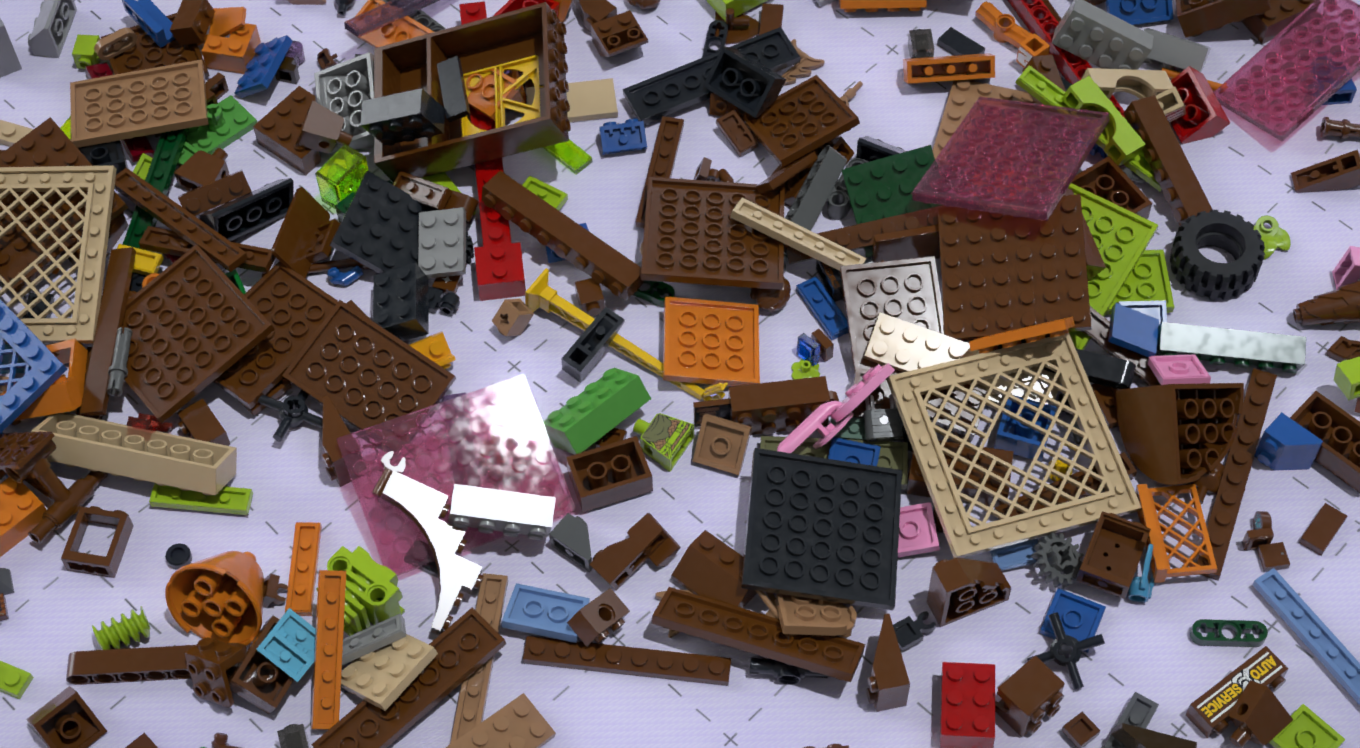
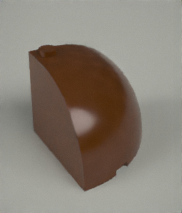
[1116,383,1244,485]

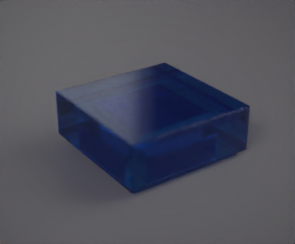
[796,333,821,366]

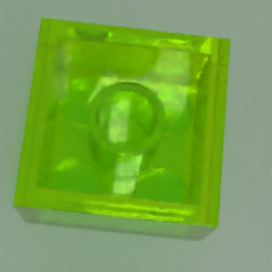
[315,144,369,209]

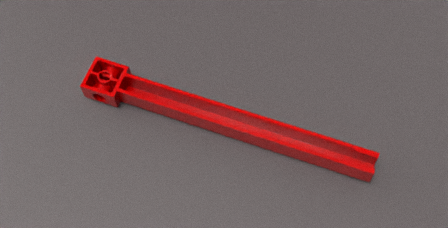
[459,1,526,301]

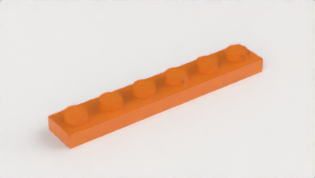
[311,570,346,729]

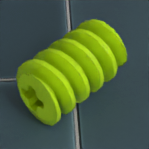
[92,606,151,650]

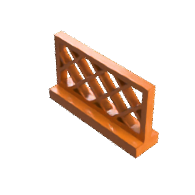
[1135,484,1217,583]

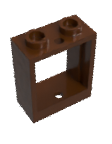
[61,506,134,578]

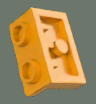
[409,331,456,369]

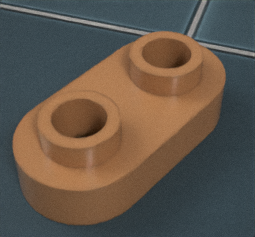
[94,28,137,60]

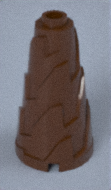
[1293,279,1360,326]

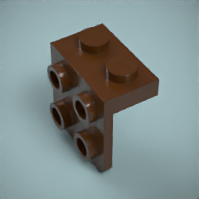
[184,637,245,708]

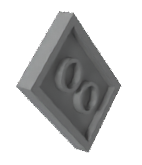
[418,207,466,279]

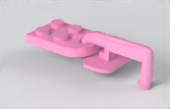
[777,363,895,453]

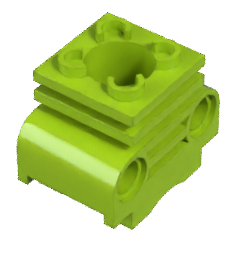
[316,546,405,636]

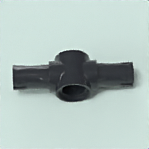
[750,657,828,685]

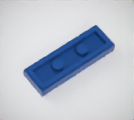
[796,276,849,341]

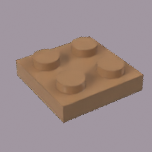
[692,414,752,475]

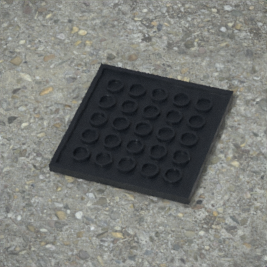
[741,448,902,610]

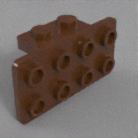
[271,187,340,278]

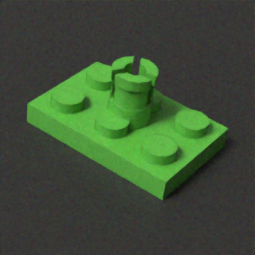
[185,95,258,155]

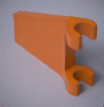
[197,7,246,46]

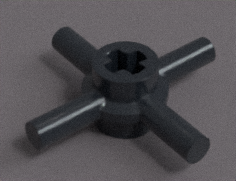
[258,390,323,442]
[1027,612,1105,690]

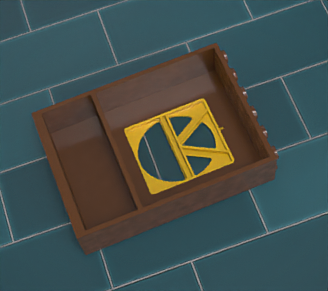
[374,2,571,183]

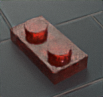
[127,413,173,433]

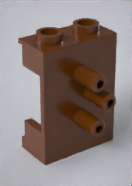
[1076,511,1151,599]

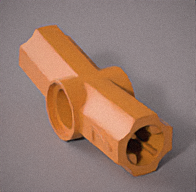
[975,1,1032,48]

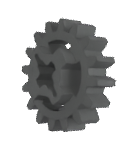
[1031,532,1084,588]

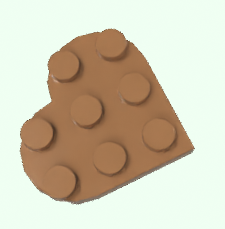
[776,594,857,637]

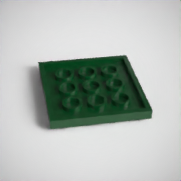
[842,145,948,258]

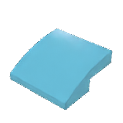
[256,608,316,682]

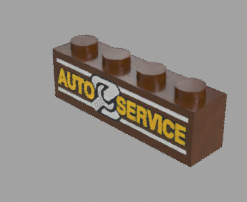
[1186,646,1289,738]

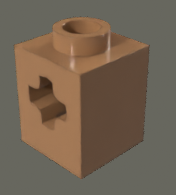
[492,298,534,336]

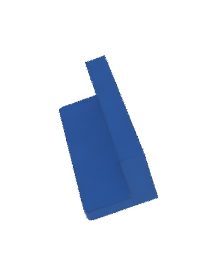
[122,0,175,48]

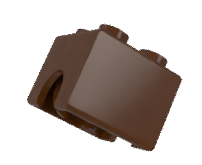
[995,656,1065,737]

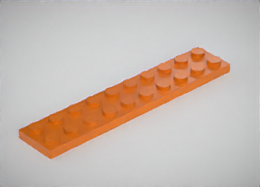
[346,0,522,121]

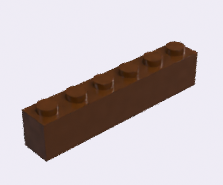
[1124,95,1213,225]

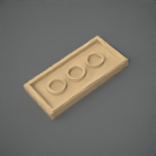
[526,78,618,122]

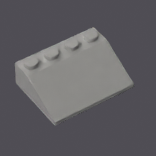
[314,52,374,153]

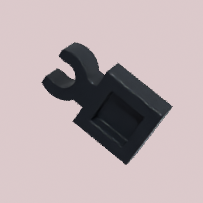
[893,611,936,652]

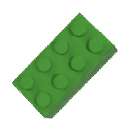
[541,368,651,455]

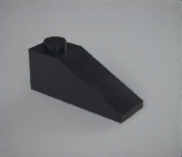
[561,307,625,383]

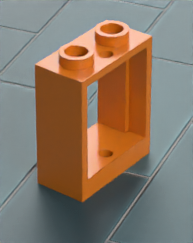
[31,338,88,399]

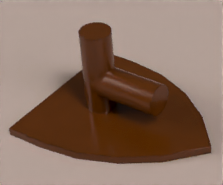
[715,8,760,45]

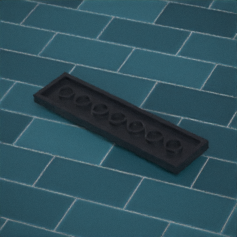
[623,27,800,124]

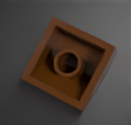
[26,686,107,748]

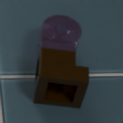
[275,41,305,84]

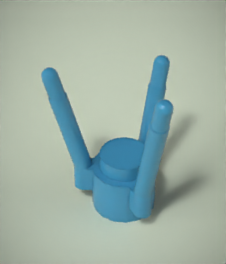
[1128,544,1155,603]

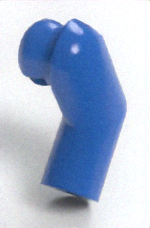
[327,265,364,285]

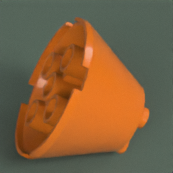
[165,551,265,646]

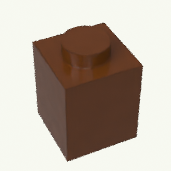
[575,278,605,316]

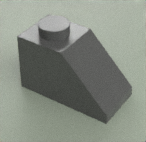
[549,513,593,573]

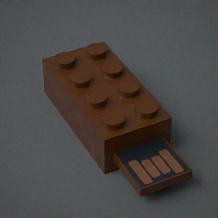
[693,376,839,435]

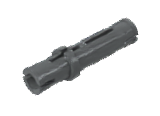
[107,327,133,396]

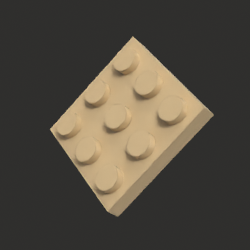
[341,634,438,711]

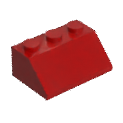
[1171,66,1230,144]

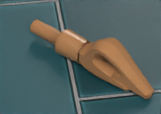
[840,81,863,107]

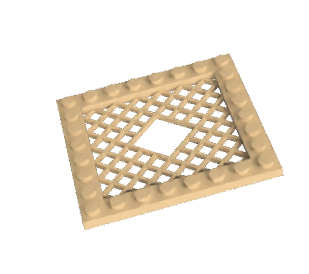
[0,165,117,344]
[887,333,1142,558]

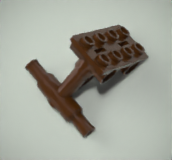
[0,431,108,544]

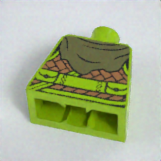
[633,413,695,472]

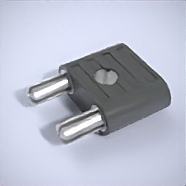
[863,394,905,442]

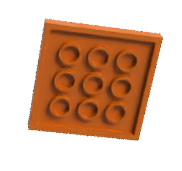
[663,296,760,386]

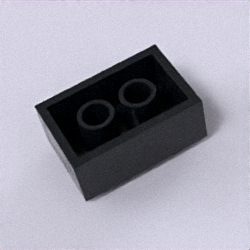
[360,88,445,146]
[373,263,429,342]

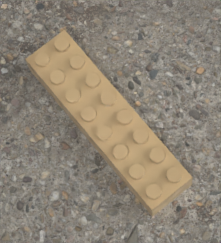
[31,412,237,495]

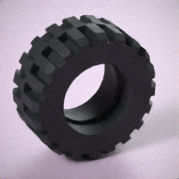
[1170,210,1265,300]

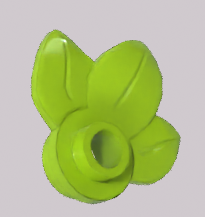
[1254,215,1291,259]

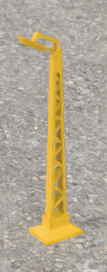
[525,268,728,401]

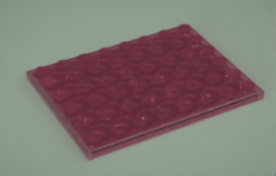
[912,97,1109,221]
[336,374,576,576]

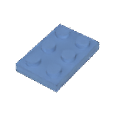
[502,583,590,643]

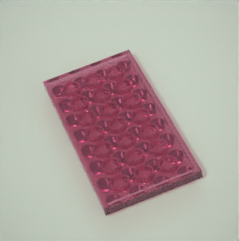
[1214,0,1360,141]

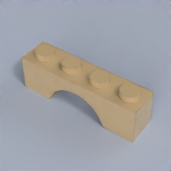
[1081,68,1173,99]

